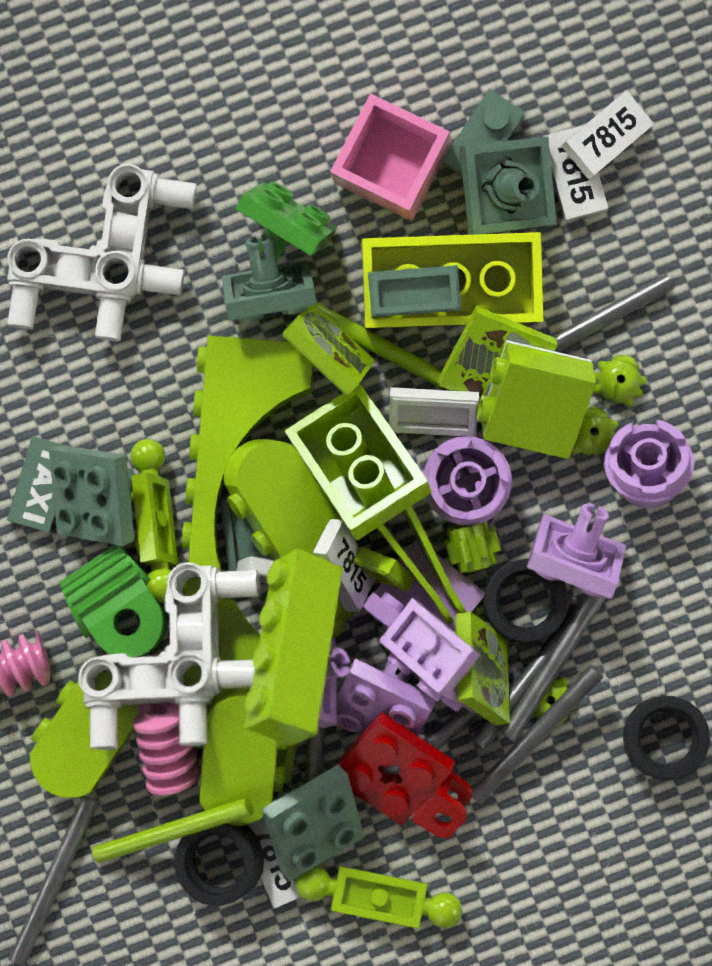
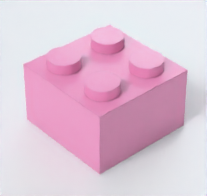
[330,93,452,221]

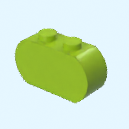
[224,439,340,560]
[30,672,140,798]
[199,687,287,826]

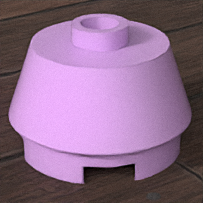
[604,420,694,508]
[423,436,512,525]

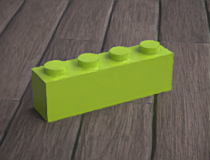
[245,548,343,746]

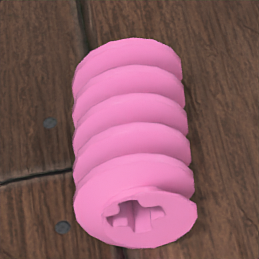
[0,630,50,697]
[133,703,200,795]

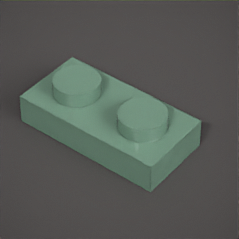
[442,89,526,178]

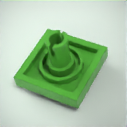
[235,182,338,261]

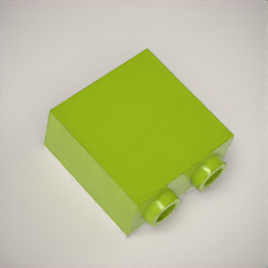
[476,340,596,459]

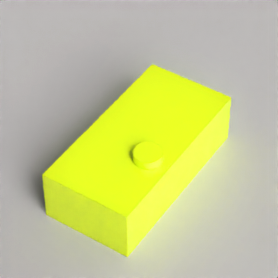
[362,232,544,328]

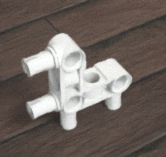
[7,164,197,341]
[78,562,261,750]

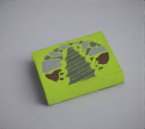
[282,305,375,395]
[438,306,558,402]
[455,611,510,726]

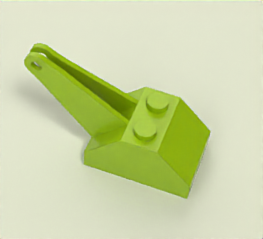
[284,383,467,625]

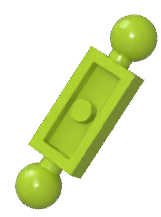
[130,439,178,603]
[295,865,462,929]

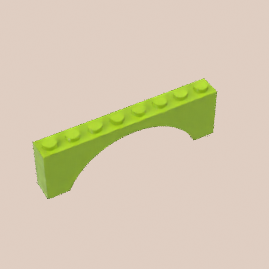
[182,335,313,687]

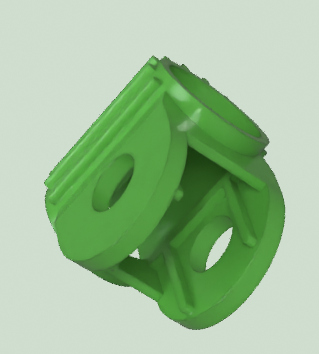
[59,545,167,658]

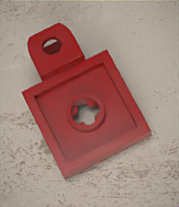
[332,712,473,838]

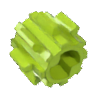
[445,521,501,573]

